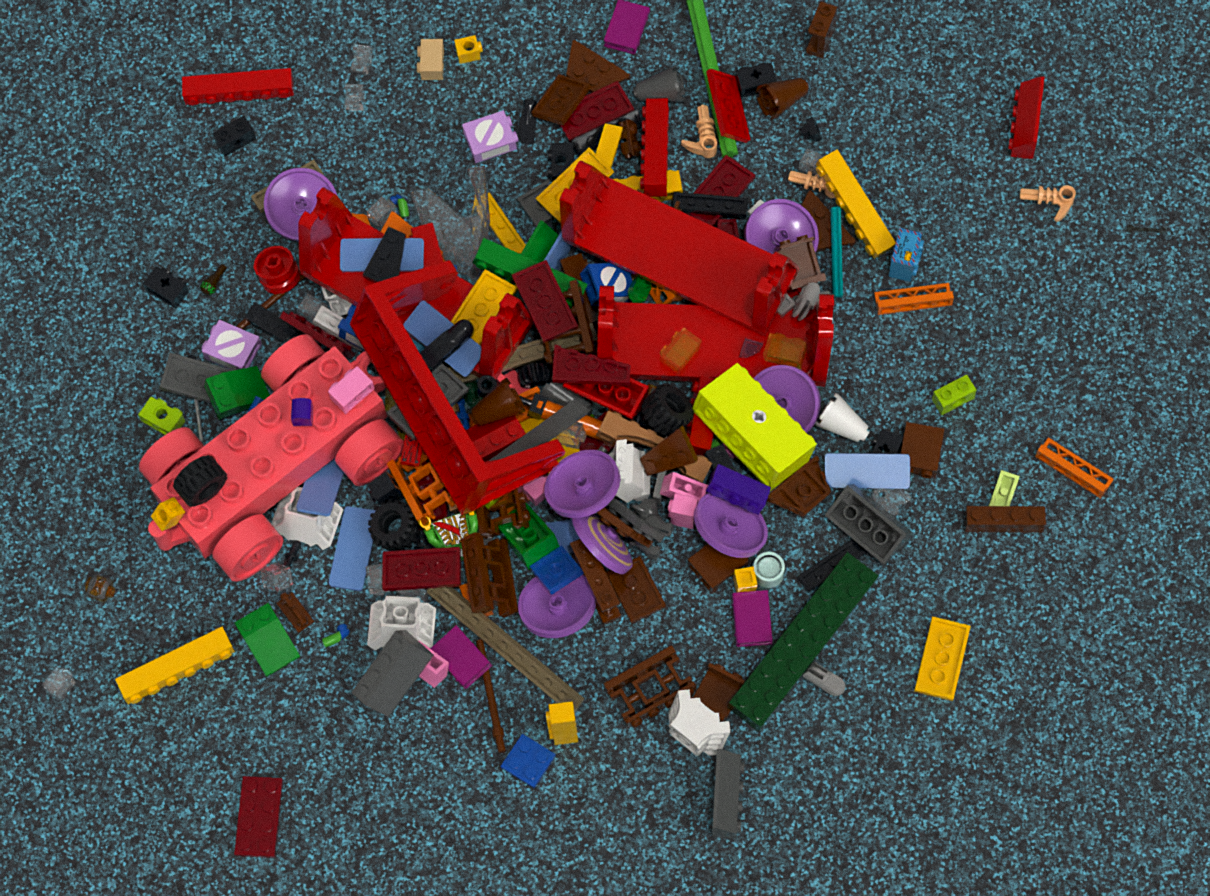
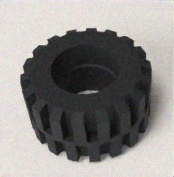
[641,384,694,437]
[173,455,227,507]
[368,499,422,551]

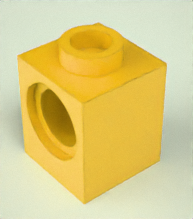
[454,35,483,64]
[151,497,185,531]
[733,566,757,592]

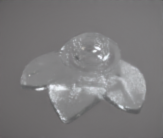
[872,488,911,515]

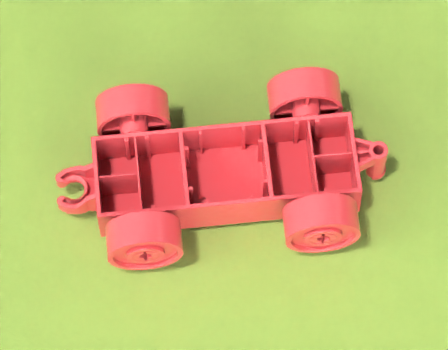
[139,334,404,582]

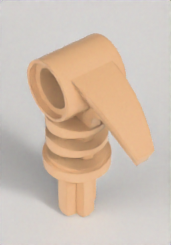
[681,105,717,158]
[788,171,836,198]
[1020,185,1076,222]

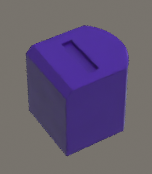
[291,398,313,426]

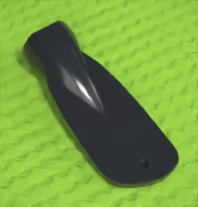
[518,99,537,145]

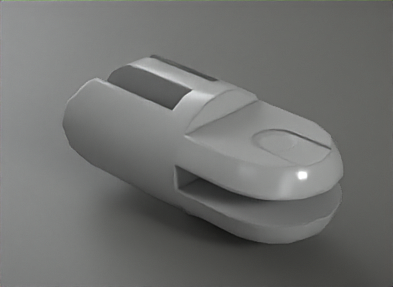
[792,282,820,321]
[803,661,846,696]

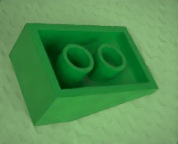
[204,366,270,420]
[498,503,560,570]
[235,603,300,677]

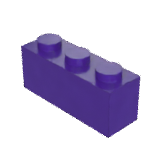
[706,464,771,515]

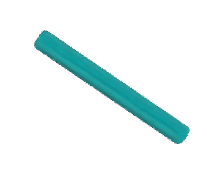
[831,207,843,298]

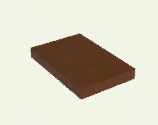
[532,74,591,126]
[605,556,666,624]

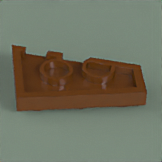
[640,425,698,476]

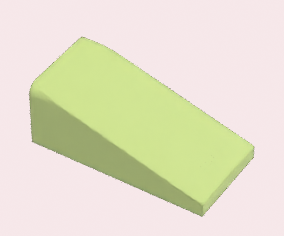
[989,470,1020,506]

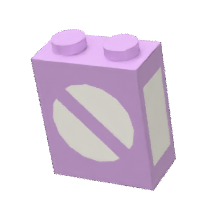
[462,110,519,163]
[202,320,262,370]

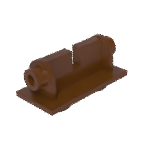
[618,120,641,159]
[276,592,314,633]

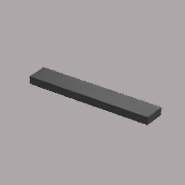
[489,398,588,461]

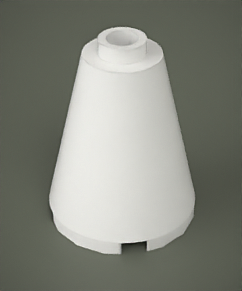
[814,393,869,442]

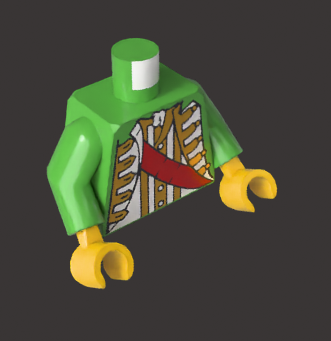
[418,510,479,561]

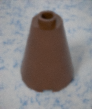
[756,78,809,119]
[469,378,525,426]

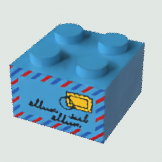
[889,228,924,282]

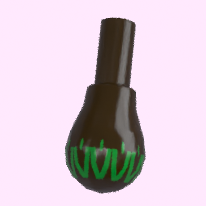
[200,264,227,295]

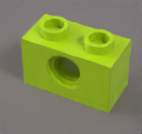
[932,375,977,415]
[138,397,185,435]

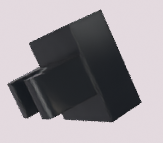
[800,117,822,142]

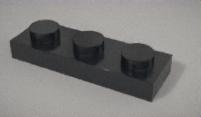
[244,302,302,343]

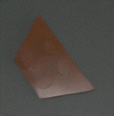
[566,40,631,93]
[801,190,856,252]
[767,455,831,517]
[597,507,653,548]

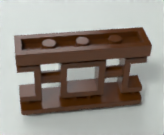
[476,486,531,539]
[461,532,518,618]
[603,645,696,728]

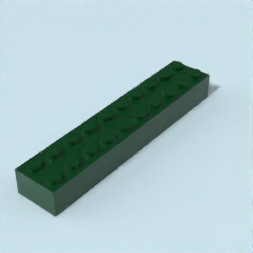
[727,552,879,732]

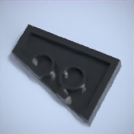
[363,226,406,283]

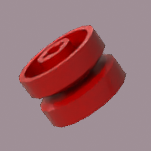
[254,246,300,294]

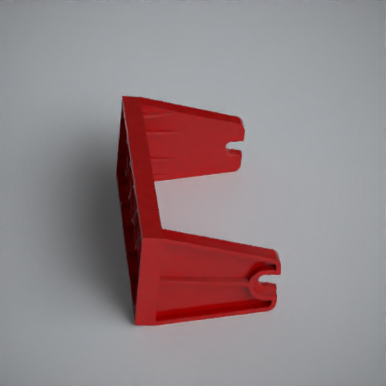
[559,160,799,336]
[298,187,533,380]
[350,260,566,516]
[597,285,834,387]

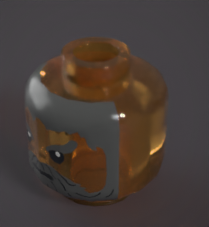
[85,574,116,602]

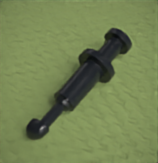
[282,540,301,571]

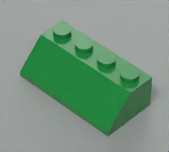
[506,220,559,305]

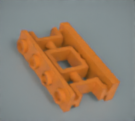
[387,450,455,525]

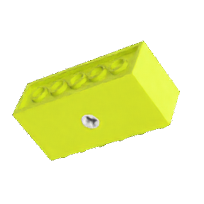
[692,363,817,491]

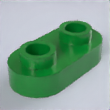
[628,277,651,303]

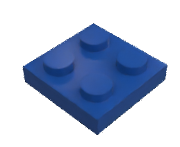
[529,545,584,595]
[500,734,556,789]

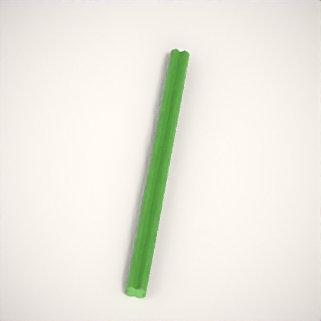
[686,0,738,158]

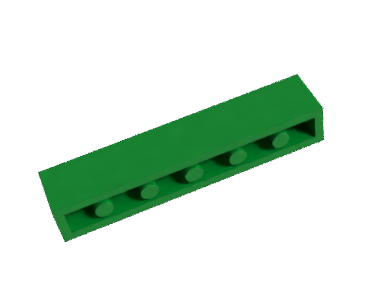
[472,238,587,309]

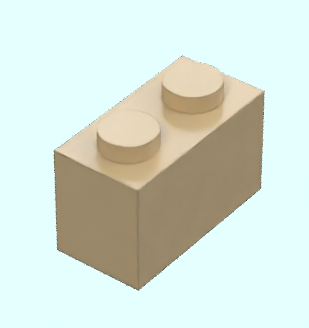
[417,39,444,80]

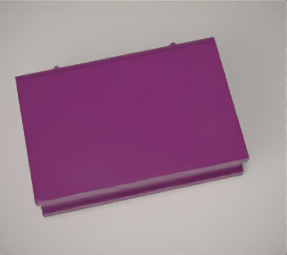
[604,0,650,55]
[731,590,773,647]
[430,625,493,689]

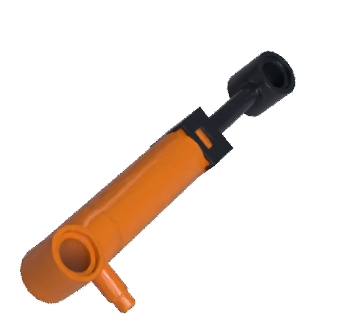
[476,375,616,447]

